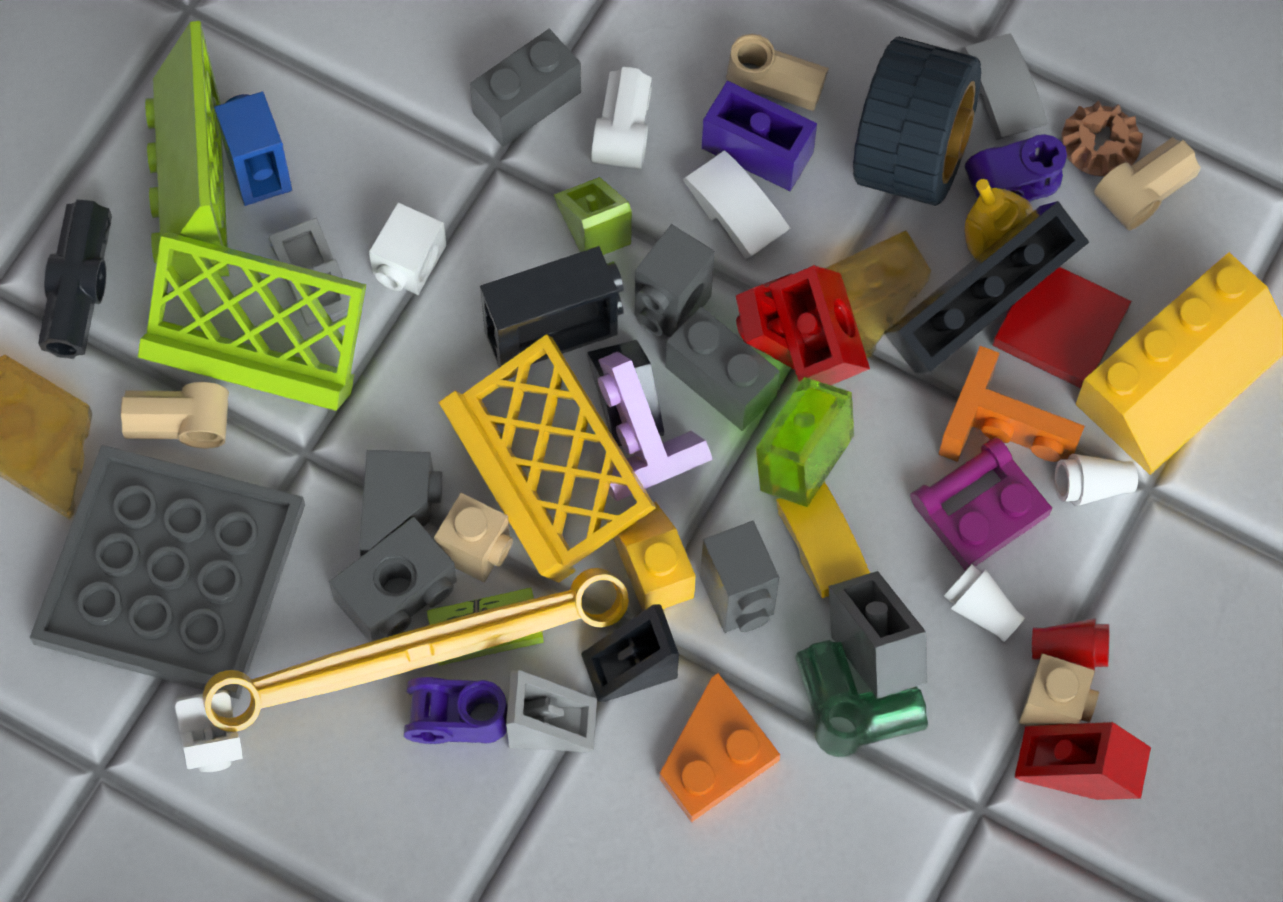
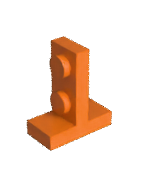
[938,346,1085,462]

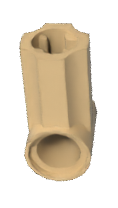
[726,34,829,111]
[1094,137,1201,230]
[121,382,229,449]

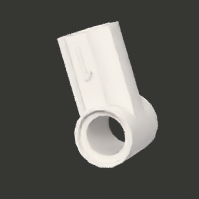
[591,67,652,169]

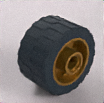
[853,36,982,206]

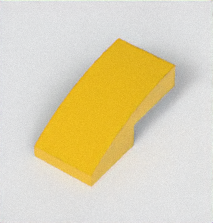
[776,481,870,599]

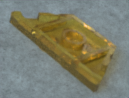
[0,355,93,519]

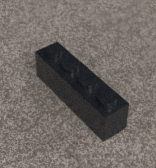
[884,201,1089,373]

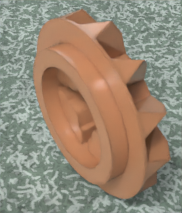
[1061,100,1143,177]

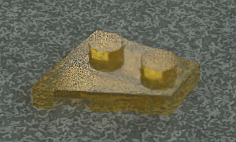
[826,230,931,358]

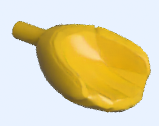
[964,179,1033,258]

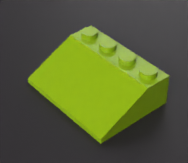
[145,21,230,280]

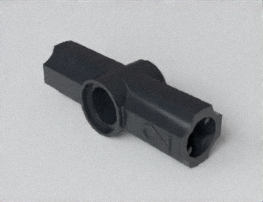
[38,199,112,359]

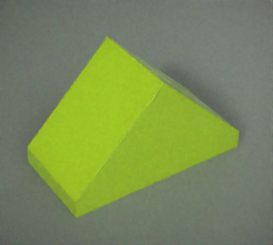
[554,177,632,255]

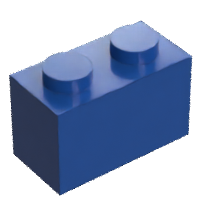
[214,91,293,206]

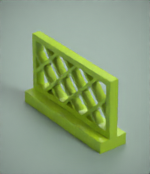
[137,231,367,411]

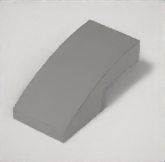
[962,33,1048,140]
[269,217,350,326]

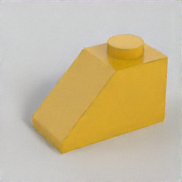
[607,502,696,611]

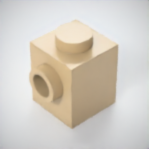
[434,493,513,583]
[1019,654,1099,726]

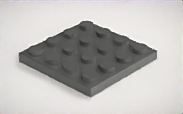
[30,445,305,699]

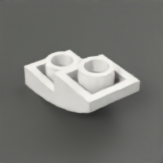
[683,150,791,259]

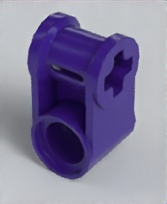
[964,134,1067,202]
[403,677,508,744]

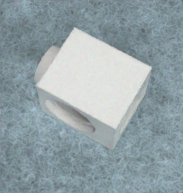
[369,202,446,295]

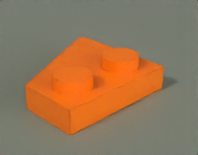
[659,673,781,822]

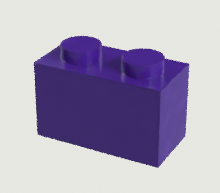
[702,80,817,192]

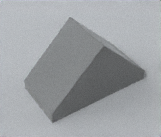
[506,669,597,752]

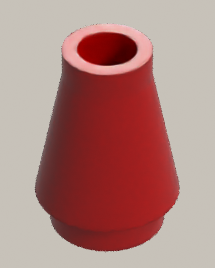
[1032,618,1110,670]

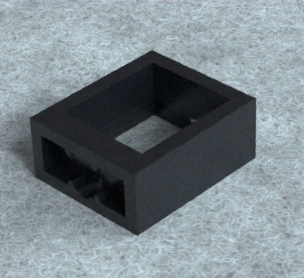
[480,246,624,368]

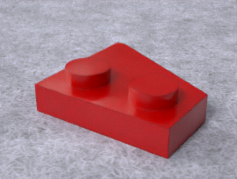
[735,273,795,370]

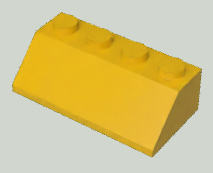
[1075,252,1283,475]

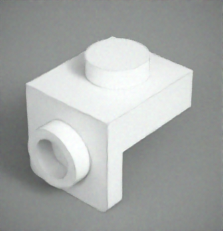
[174,690,243,772]

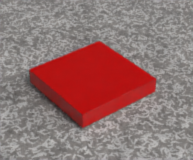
[992,267,1132,388]

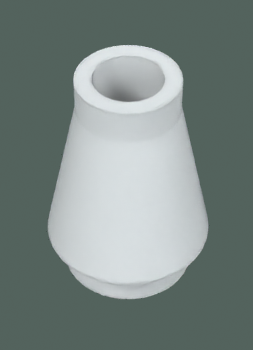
[1055,454,1138,506]
[944,564,1025,642]

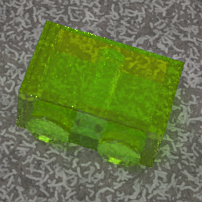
[756,377,855,507]

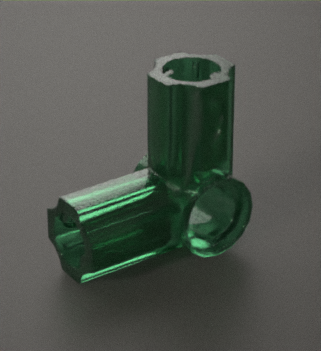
[795,640,928,757]

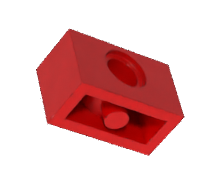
[769,265,870,388]

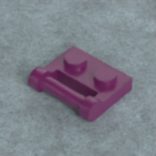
[910,437,1052,571]

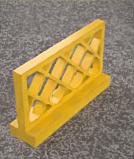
[438,334,656,583]

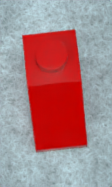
[1014,722,1151,800]

